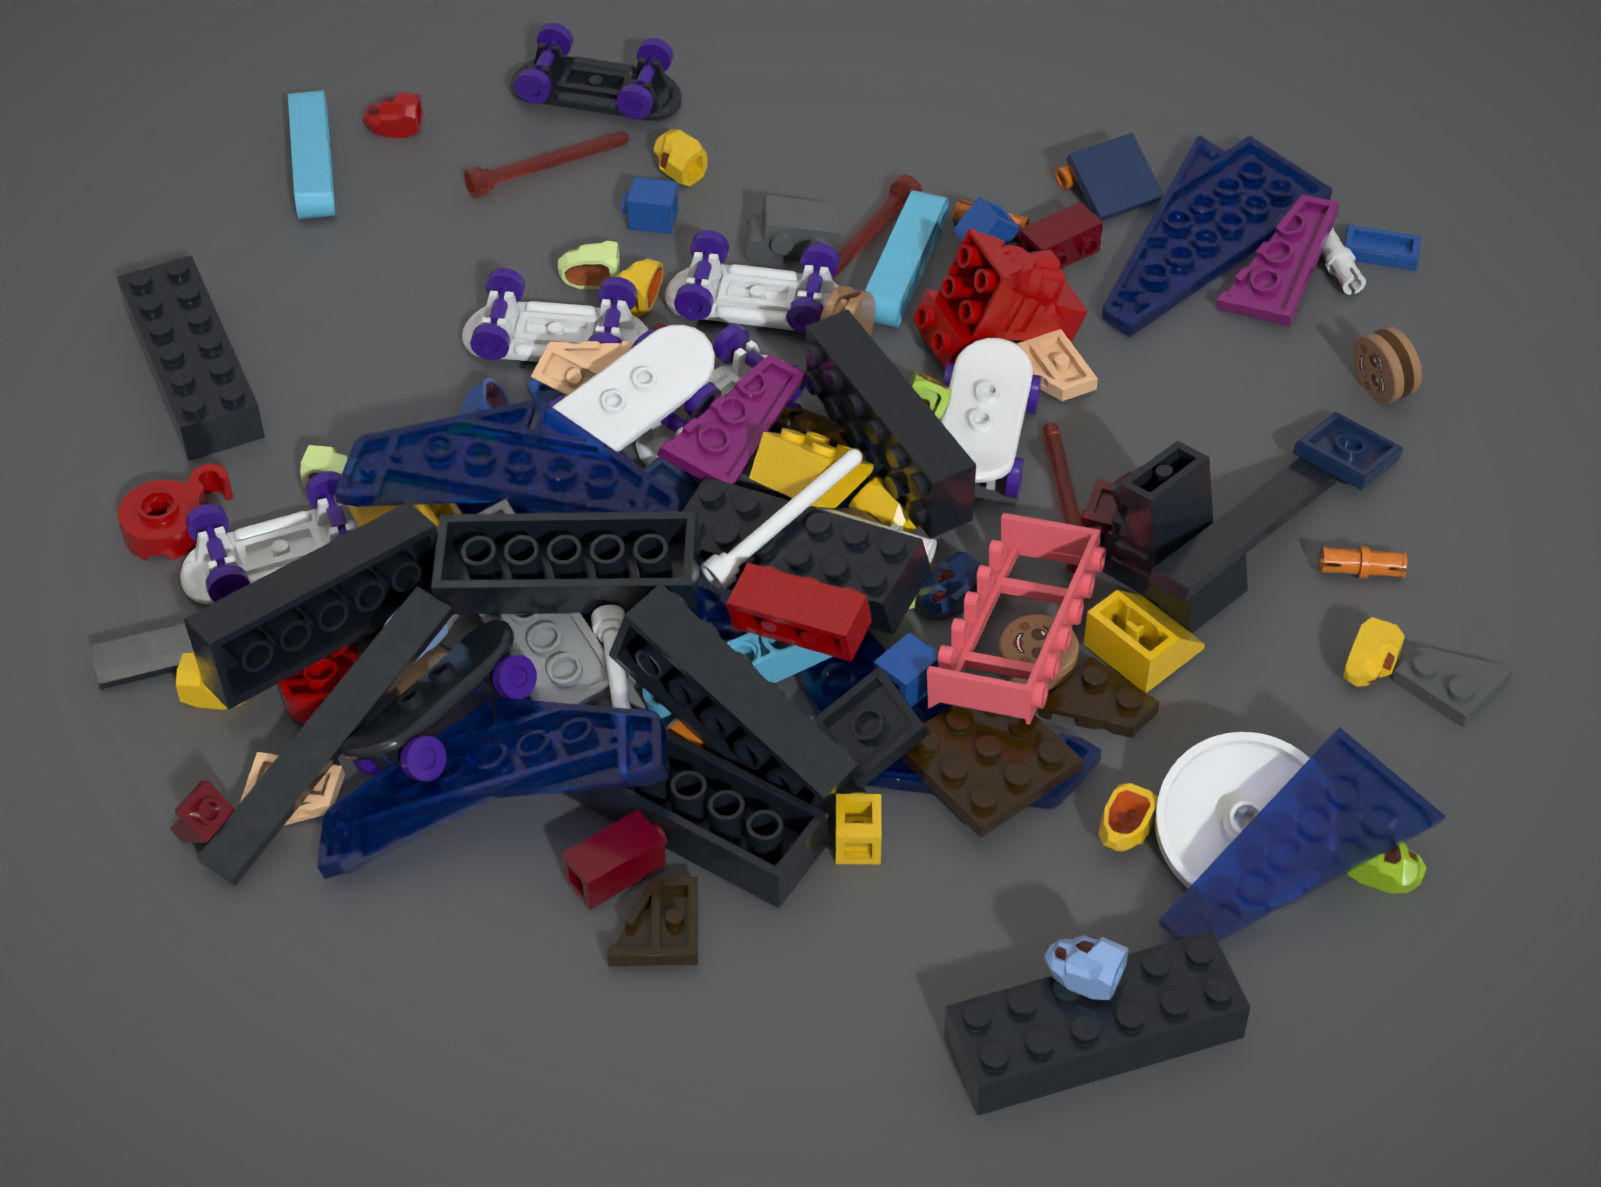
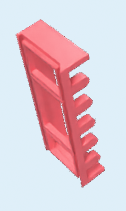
[927,513,1106,725]

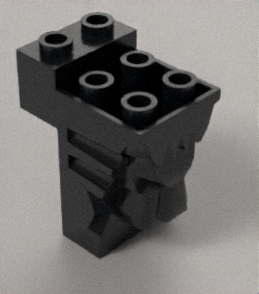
[1102,440,1248,633]

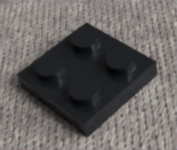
[814,666,931,789]

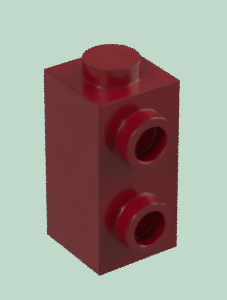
[1019,202,1103,269]
[562,809,668,910]

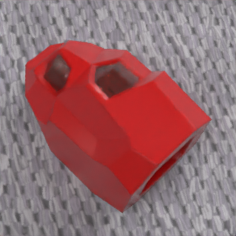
[363,92,423,138]

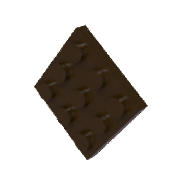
[899,678,1083,838]

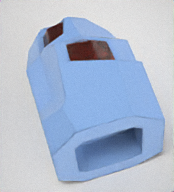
[1044,935,1129,1000]

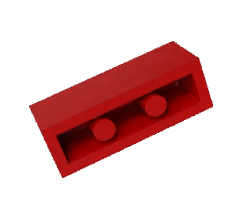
[726,563,872,662]

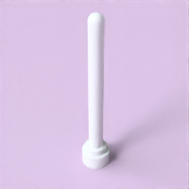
[700,449,862,592]
[591,605,640,783]

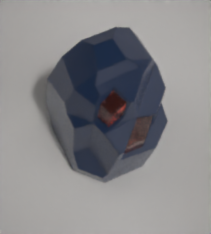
[919,552,981,620]

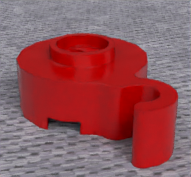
[118,464,233,561]
[278,641,361,724]

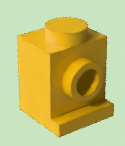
[836,792,882,865]

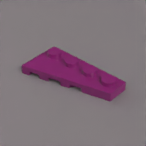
[1216,195,1339,326]
[657,354,805,485]

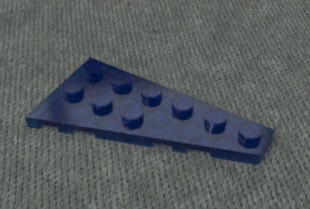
[1158,727,1446,942]

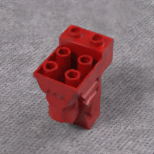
[912,229,1088,370]

